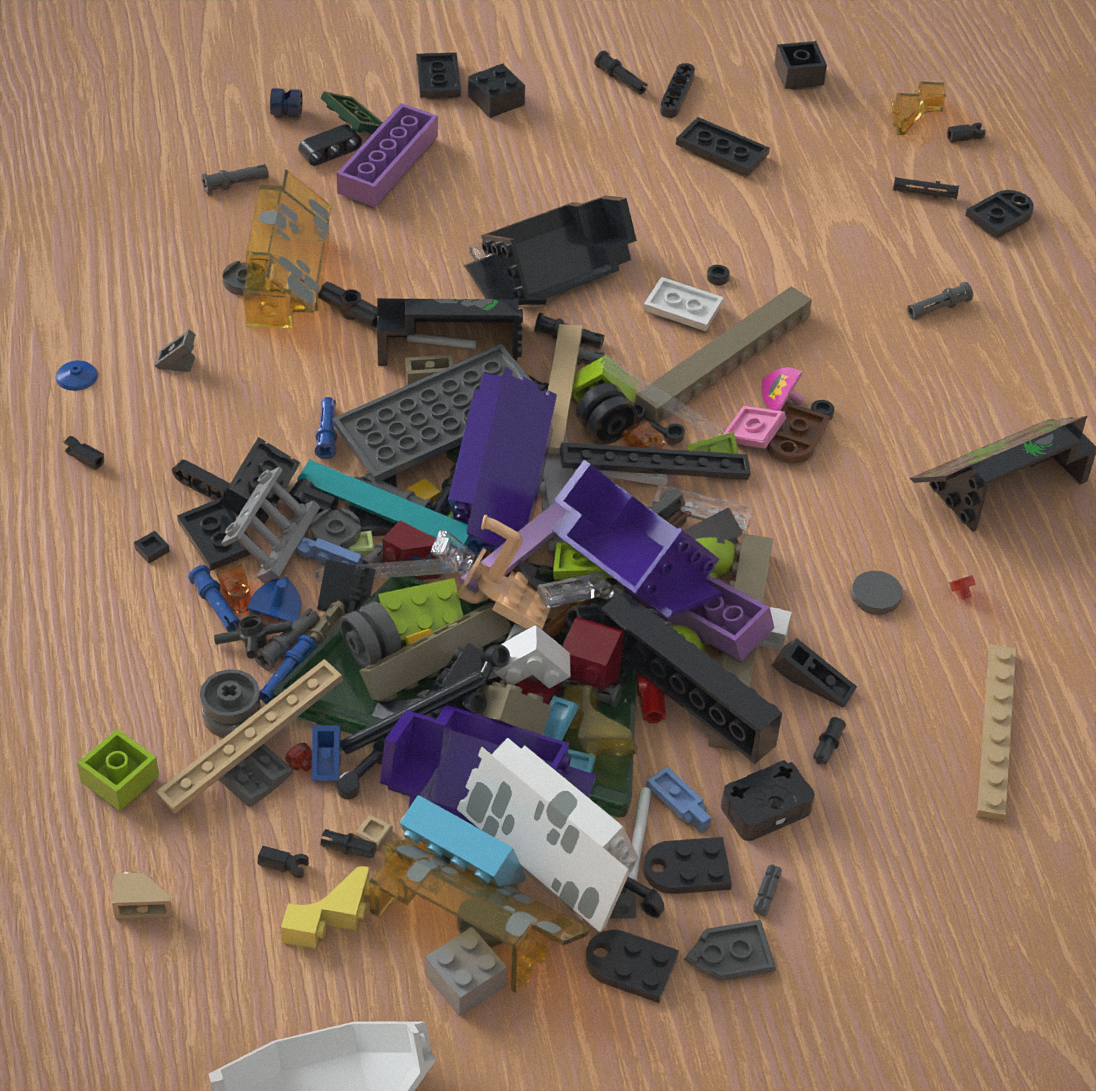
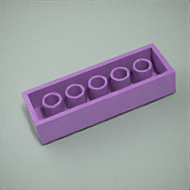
[337,103,438,207]
[623,575,775,661]

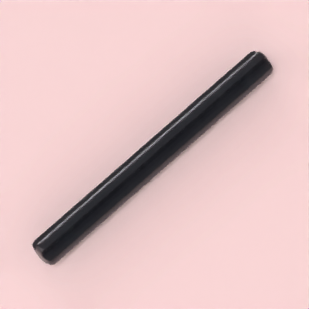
[341,671,486,754]

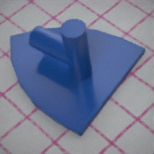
[247,577,301,623]

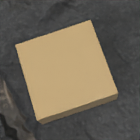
[354,814,393,851]

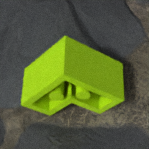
[572,355,638,403]

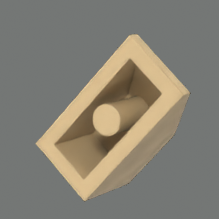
[112,872,173,919]

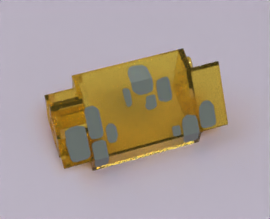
[243,169,332,329]
[369,839,591,993]

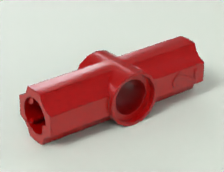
[637,673,666,724]

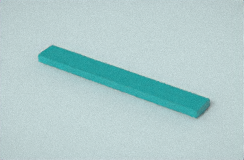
[297,459,472,552]

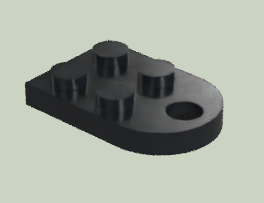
[965,190,1034,239]
[643,837,732,894]
[585,930,679,1003]

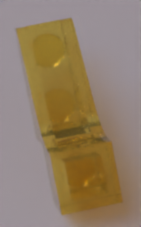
[891,81,946,135]
[563,686,638,756]

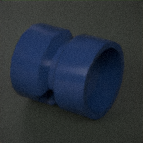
[270,88,303,117]

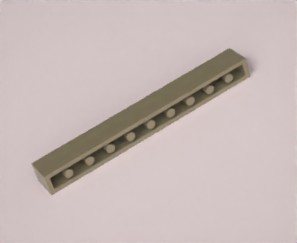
[635,286,812,424]
[704,534,773,751]

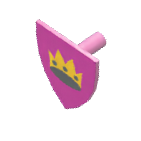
[762,367,804,411]

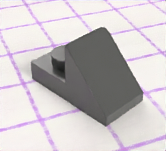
[154,329,196,372]

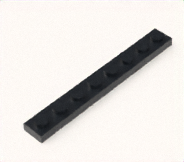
[559,442,751,480]

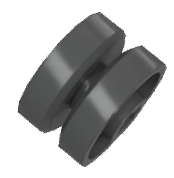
[339,601,401,668]
[200,669,261,738]

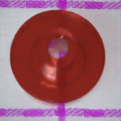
[949,575,976,599]
[285,743,312,772]

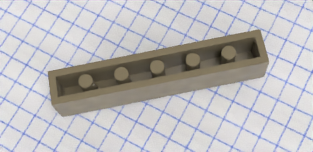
[359,602,512,702]

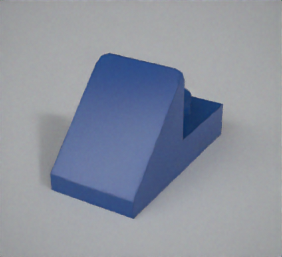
[312,726,343,781]

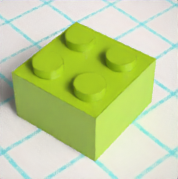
[77,729,159,811]

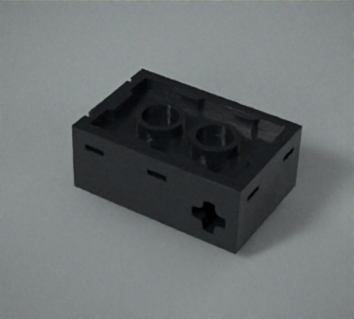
[219,437,301,524]

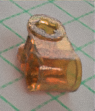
[622,420,665,449]
[217,564,251,613]

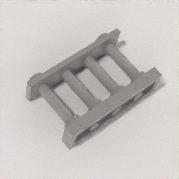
[221,467,320,583]

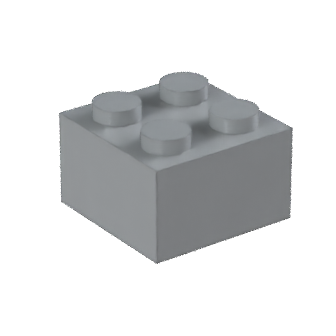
[425,927,507,1016]

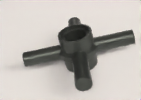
[214,611,293,659]

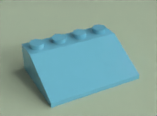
[400,795,526,886]

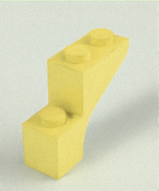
[281,866,374,949]

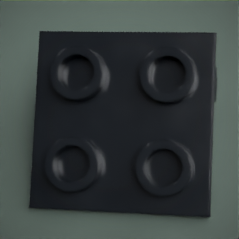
[317,559,376,614]

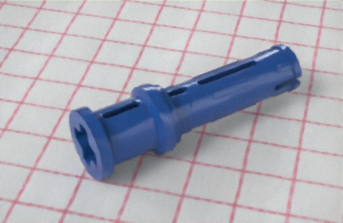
[314,397,337,459]
[188,565,240,632]
[260,635,318,704]

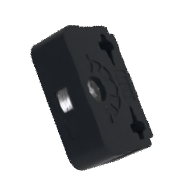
[721,760,815,841]

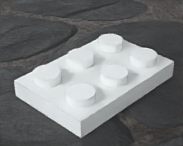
[643,277,724,331]

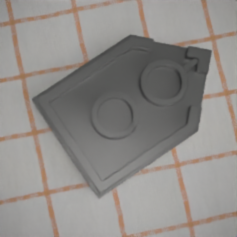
[685,920,776,980]

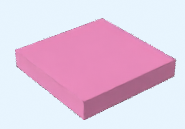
[724,406,786,449]

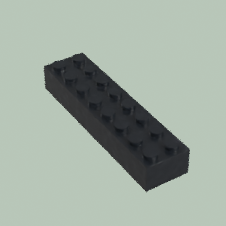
[600,592,782,764]

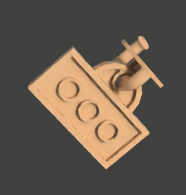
[456,515,555,630]

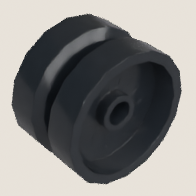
[576,383,638,445]

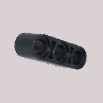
[298,124,362,166]

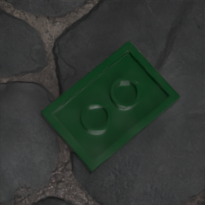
[320,91,383,135]

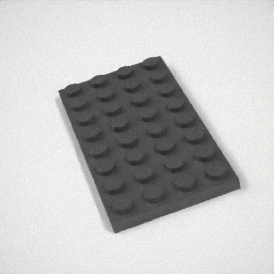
[332,344,539,482]

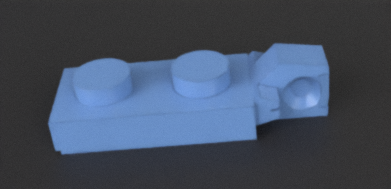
[296,537,363,566]
[646,767,711,832]

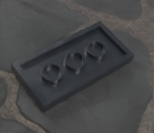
[676,117,770,176]

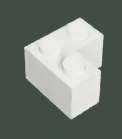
[494,625,570,688]

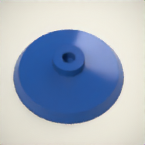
[55,360,98,391]

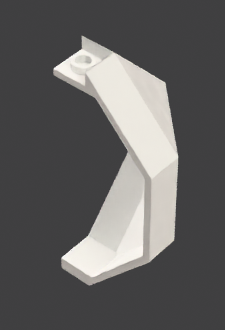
[209,1022,436,1091]

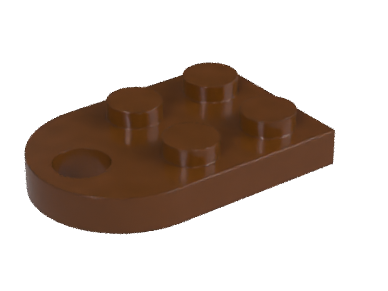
[767,402,830,463]

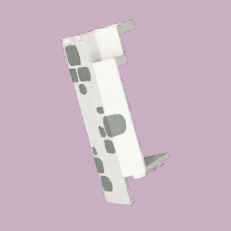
[457,738,639,932]

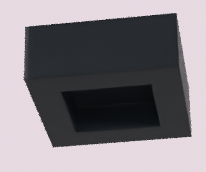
[134,531,170,563]

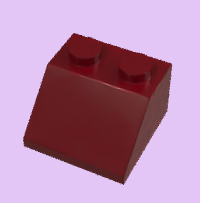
[562,617,624,690]

